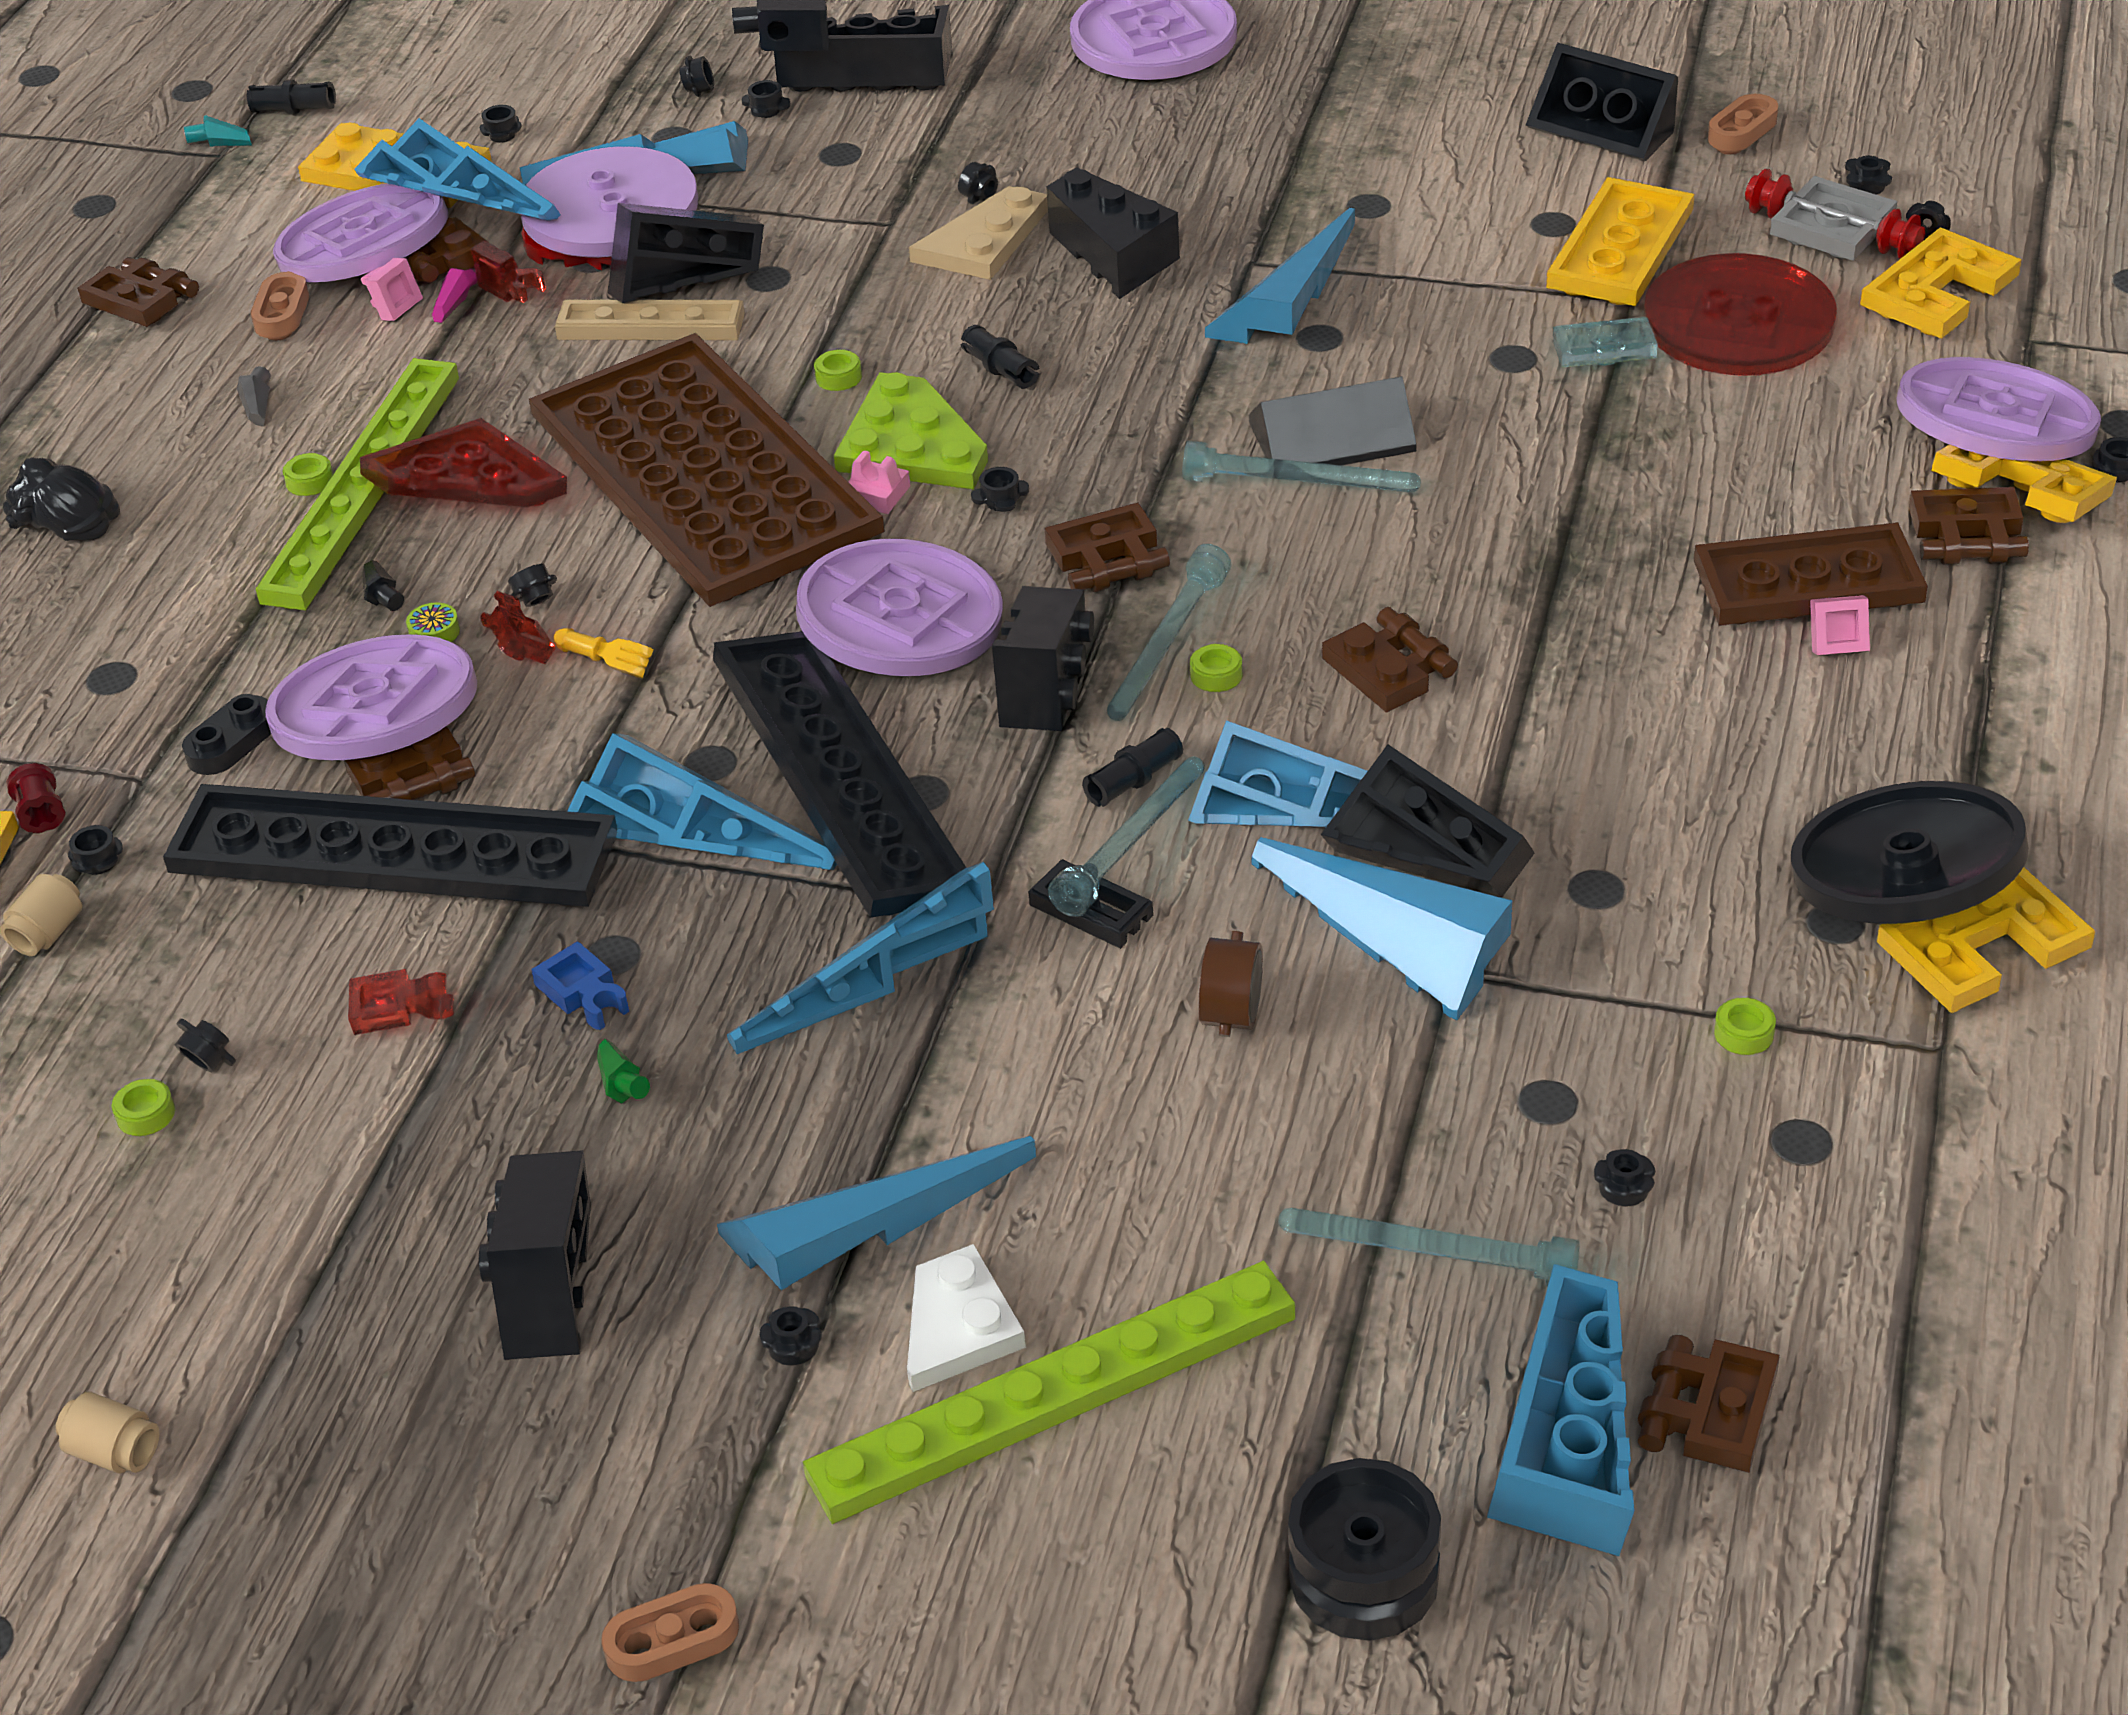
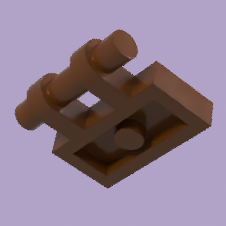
[404,217,494,282]
[77,257,199,327]
[1909,487,2029,565]
[1044,502,1170,592]
[1322,607,1458,713]
[344,726,476,800]
[1637,1335,1780,1473]

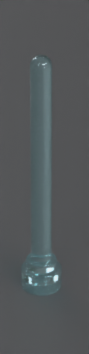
[1182,440,1421,492]
[1107,544,1232,721]
[1048,756,1204,917]
[1278,1208,1580,1286]

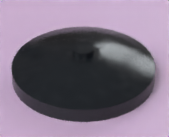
[1791,781,2029,924]

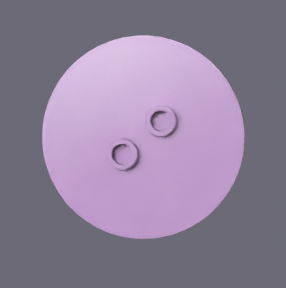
[1070,0,1237,80]
[520,147,698,257]
[273,183,448,282]
[1897,357,2101,461]
[796,539,1003,676]
[265,634,477,760]

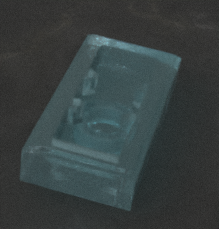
[1553,317,1658,368]

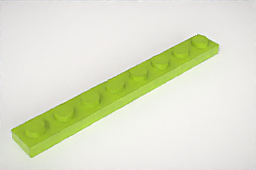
[256,358,459,610]
[802,1260,1295,1524]

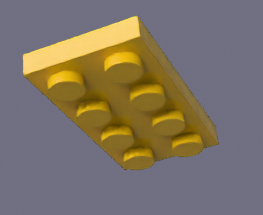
[298,122,492,208]
[1546,177,1695,306]

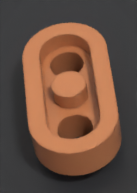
[1708,94,1778,154]
[251,271,309,341]
[602,1583,739,1682]

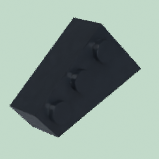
[1046,167,1180,299]
[608,203,764,303]
[992,586,1094,731]
[1321,744,1535,898]
[479,1150,591,1360]

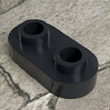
[182,694,271,775]

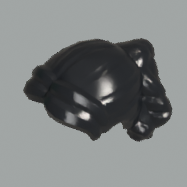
[3,457,120,541]

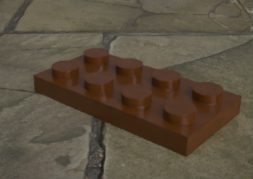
[1694,522,1928,626]

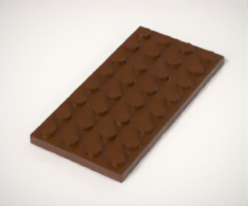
[529,333,885,607]

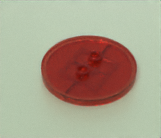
[1644,253,1837,376]

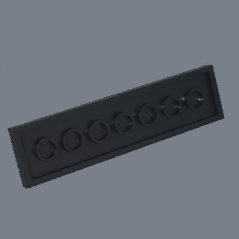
[713,631,967,918]
[163,784,617,907]

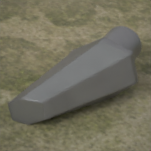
[237,366,271,426]

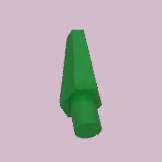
[597,1039,650,1104]

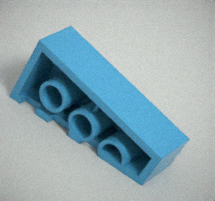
[1487,1264,1634,1556]

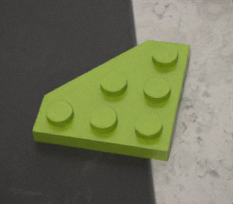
[834,372,988,490]

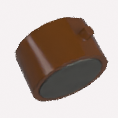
[1199,931,1263,1037]

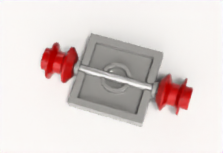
[1745,168,1925,261]

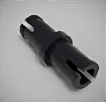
[247,80,336,114]
[961,325,1040,389]
[1082,727,1183,807]

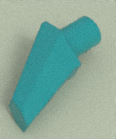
[184,115,252,147]

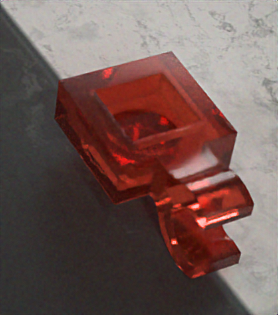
[471,241,546,303]
[480,591,556,664]
[348,969,454,1035]

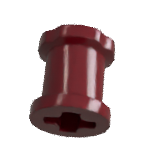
[6,763,66,834]

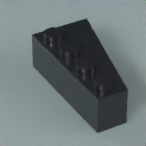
[774,5,952,92]

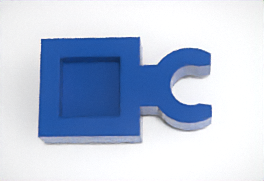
[531,941,629,1030]

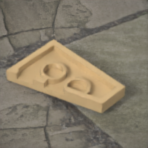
[909,186,1048,280]

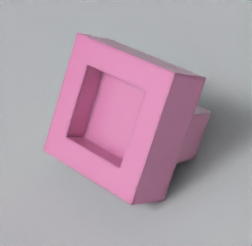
[361,258,423,321]
[848,451,910,514]
[1810,595,1870,655]

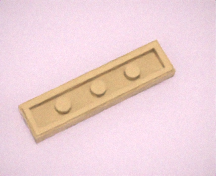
[555,300,745,340]

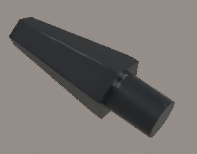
[363,560,404,611]

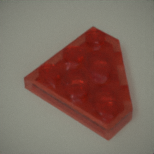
[360,418,567,507]

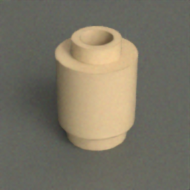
[0,874,82,956]
[56,1392,159,1474]

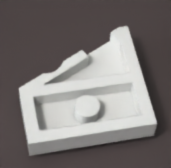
[907,1244,1026,1392]

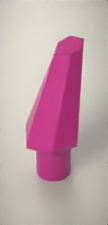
[432,268,477,323]

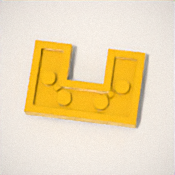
[1860,227,2022,339]
[1931,444,2117,523]
[1877,867,2095,1013]

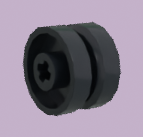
[1288,1458,1441,1641]

